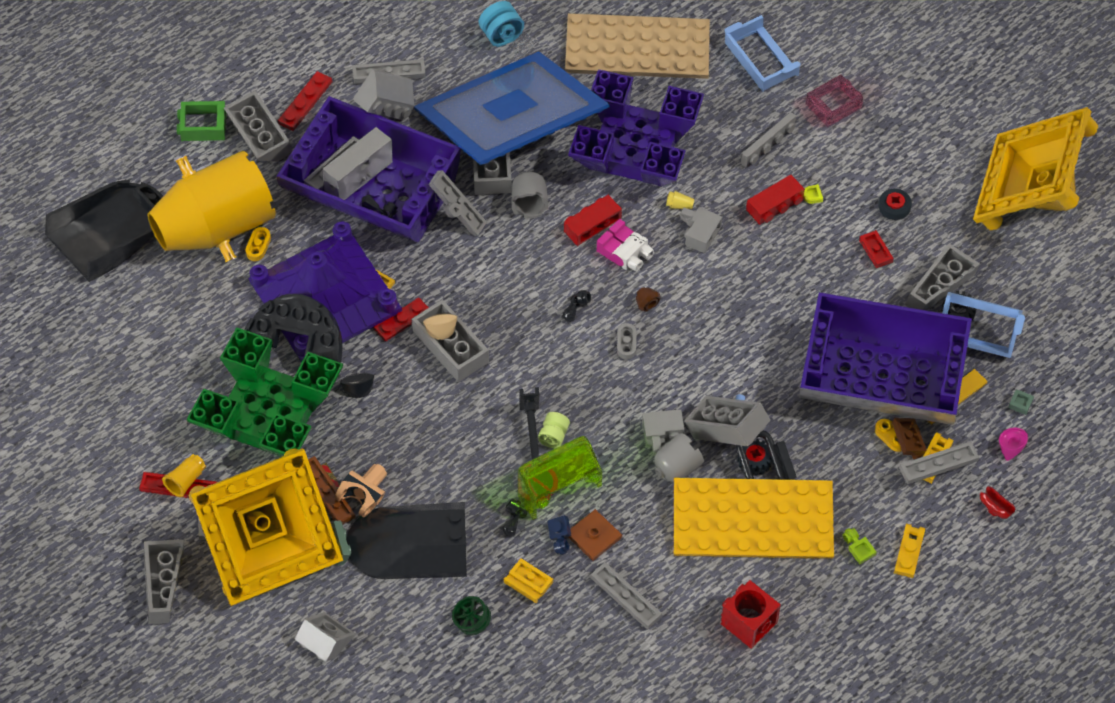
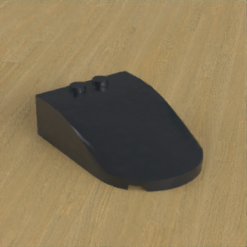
[45,180,163,282]

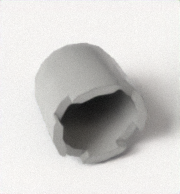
[511,171,548,219]
[654,433,704,482]

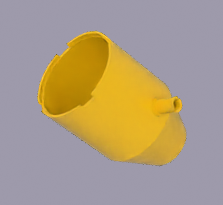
[148,151,276,262]

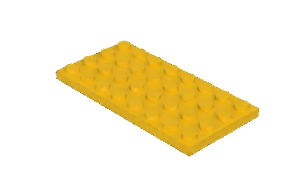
[674,478,834,559]

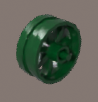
[452,596,491,635]

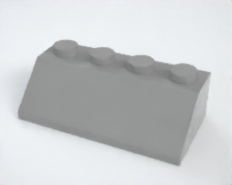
[353,69,415,120]
[224,90,293,162]

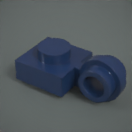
[547,515,571,555]

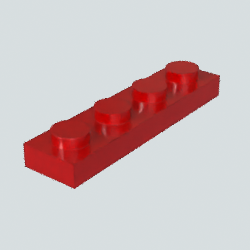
[278,71,333,131]

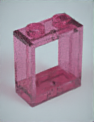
[805,74,863,128]

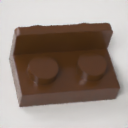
[892,418,927,460]

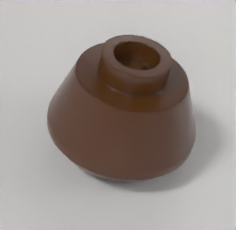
[636,287,660,312]

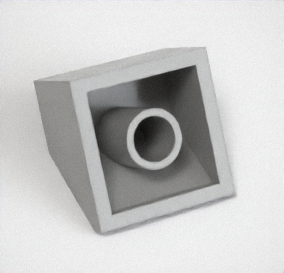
[295,612,356,662]

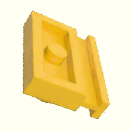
[504,558,553,603]

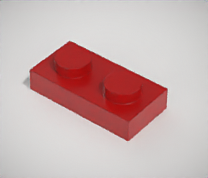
[859,230,894,269]

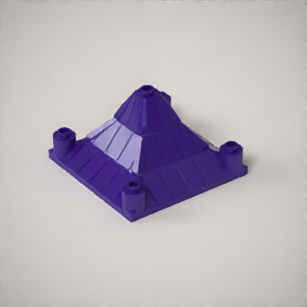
[248,221,402,363]

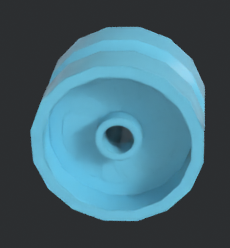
[478,1,524,47]

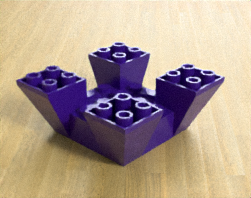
[568,69,704,187]

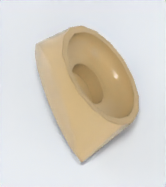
[423,314,457,340]

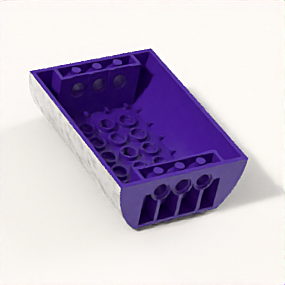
[799,292,972,425]

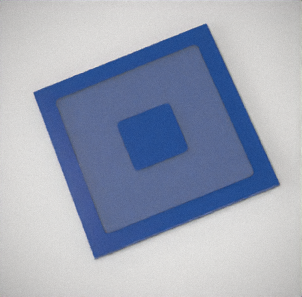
[414,51,609,165]

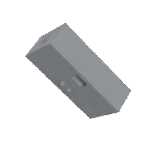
[322,127,393,200]

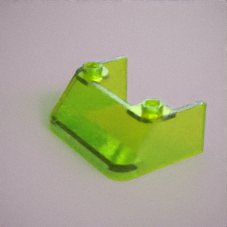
[518,436,602,520]

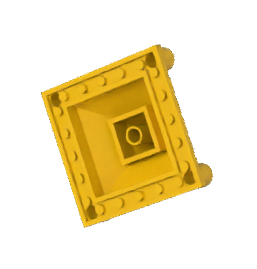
[973,107,1098,231]
[189,448,343,606]

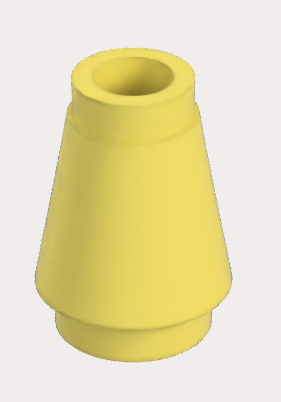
[666,190,694,209]

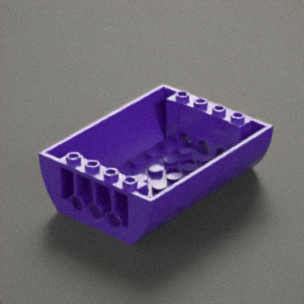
[276,96,461,242]

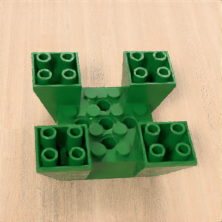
[186,327,343,457]

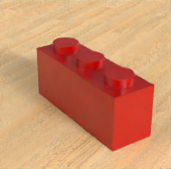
[746,174,805,225]
[564,194,622,246]

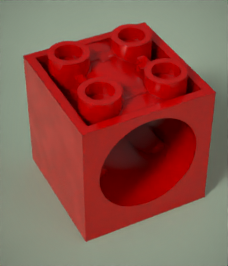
[721,580,781,649]

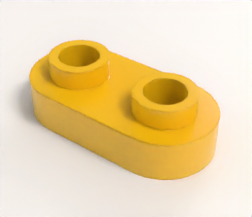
[246,227,271,261]
[875,419,902,452]

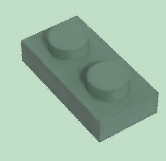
[331,521,351,565]

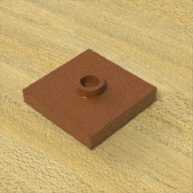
[568,509,622,561]

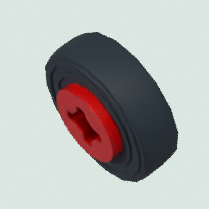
[878,188,912,220]

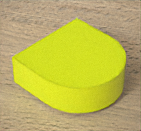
[803,184,823,204]

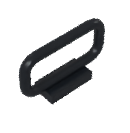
[736,430,797,480]

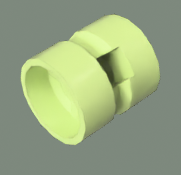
[538,412,570,449]

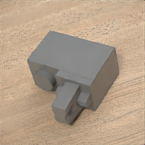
[680,207,722,253]
[642,410,684,456]

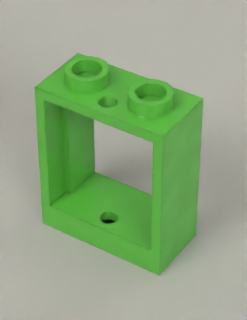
[177,101,226,141]

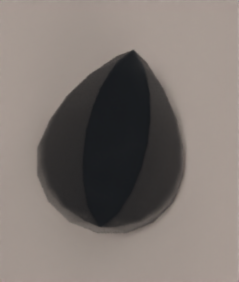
[340,373,374,398]

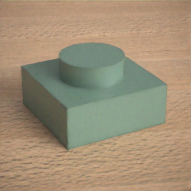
[1008,389,1034,415]

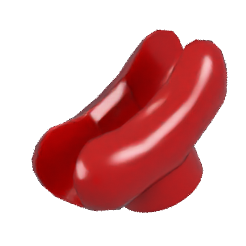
[980,486,1016,519]

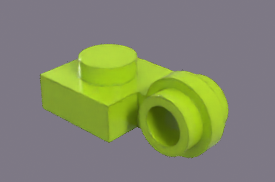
[843,528,877,565]

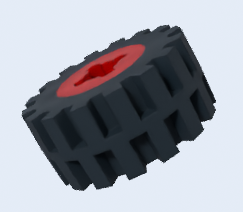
[737,438,772,476]

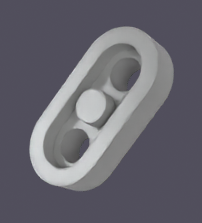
[617,323,637,359]

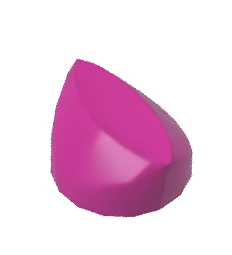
[999,427,1028,461]

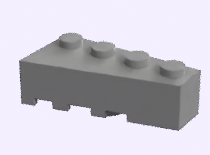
[905,244,980,311]
[143,539,185,624]

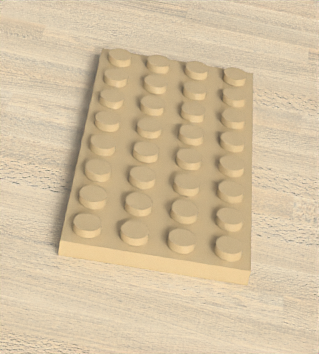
[565,13,710,79]

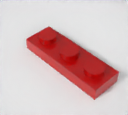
[374,297,429,342]

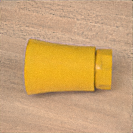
[162,454,206,497]

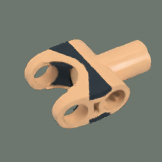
[334,464,387,517]

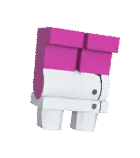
[597,219,654,272]

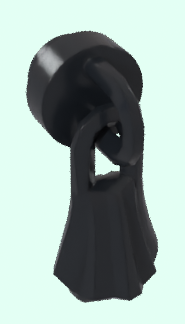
[361,195,398,219]
[562,290,591,322]
[503,498,527,537]

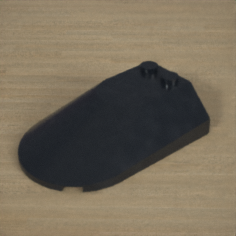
[346,502,467,579]

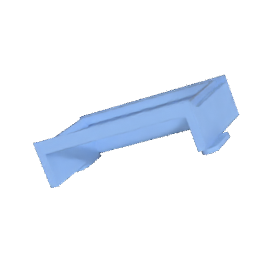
[725,15,800,92]
[942,292,1025,358]

